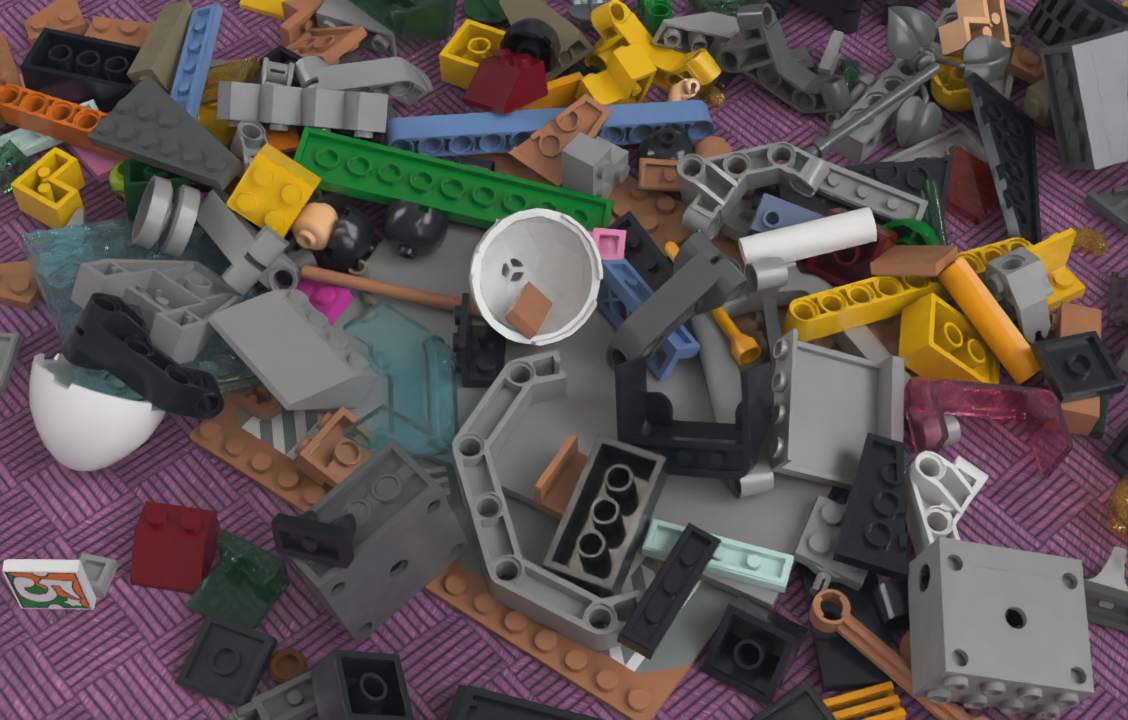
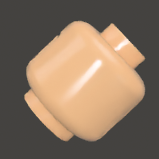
[292,202,339,250]

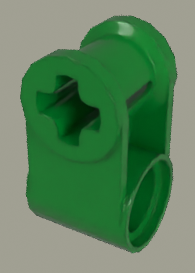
[637,0,672,38]

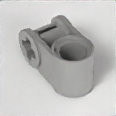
[259,57,295,86]
[230,119,269,178]

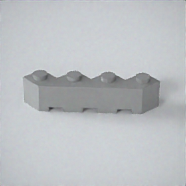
[216,81,388,138]

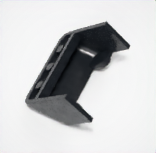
[614,357,771,480]

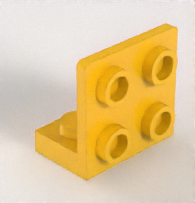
[1024,228,1086,312]

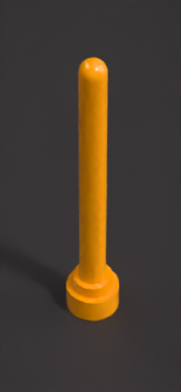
[664,241,761,366]

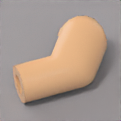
[667,78,700,101]

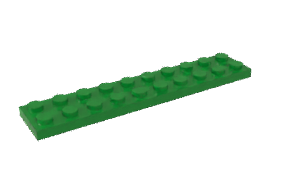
[293,126,614,231]

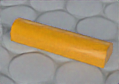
[936,257,1041,385]

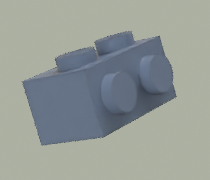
[747,193,825,235]

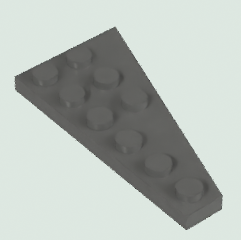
[87,75,243,190]

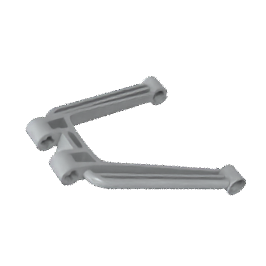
[691,257,961,499]

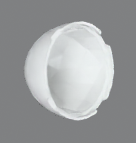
[469,208,603,346]
[29,353,166,471]

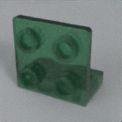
[187,529,290,630]

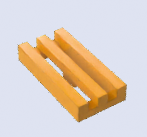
[823,681,907,720]

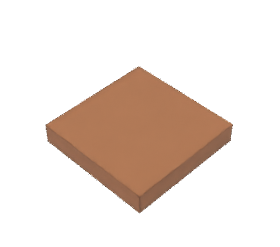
[870,245,958,277]

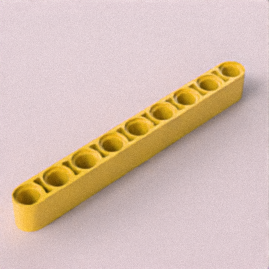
[781,237,1031,342]

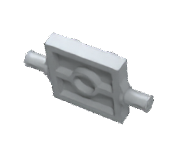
[792,490,868,596]

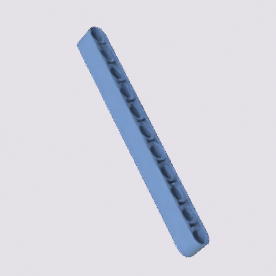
[384,100,714,157]

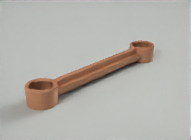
[809,589,991,720]

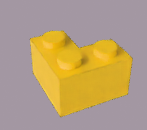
[575,42,657,105]
[10,147,87,233]

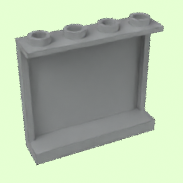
[768,328,905,490]

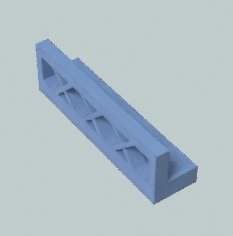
[596,259,701,380]

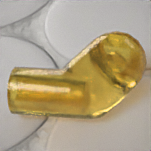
[697,77,725,108]
[1072,227,1108,256]

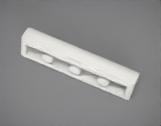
[738,207,877,266]

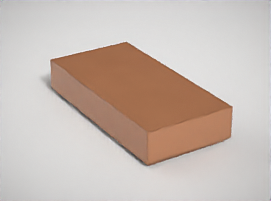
[505,281,553,340]

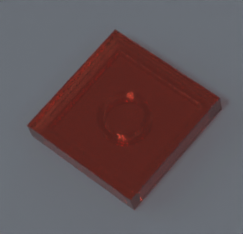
[946,145,998,225]

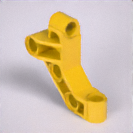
[584,0,721,91]

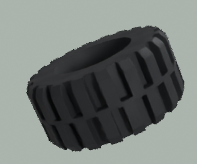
[1028,0,1128,46]

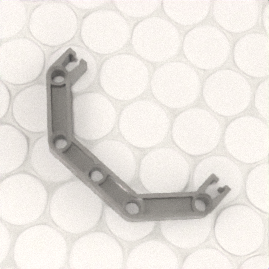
[452,350,642,651]

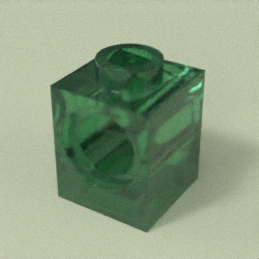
[0,139,34,193]

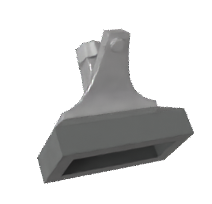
[1084,546,1128,632]

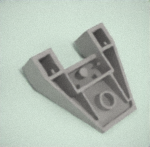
[70,259,245,364]

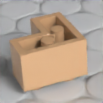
[938,0,1011,56]

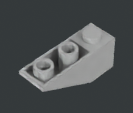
[316,0,397,57]
[652,12,740,59]

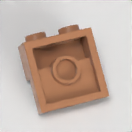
[294,406,388,488]

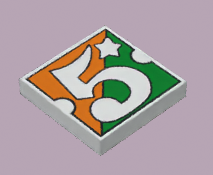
[2,559,96,610]

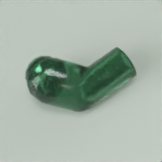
[840,58,861,90]

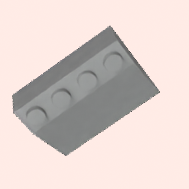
[207,289,378,410]

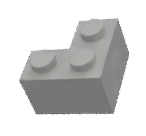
[562,132,630,199]

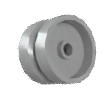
[131,175,200,258]

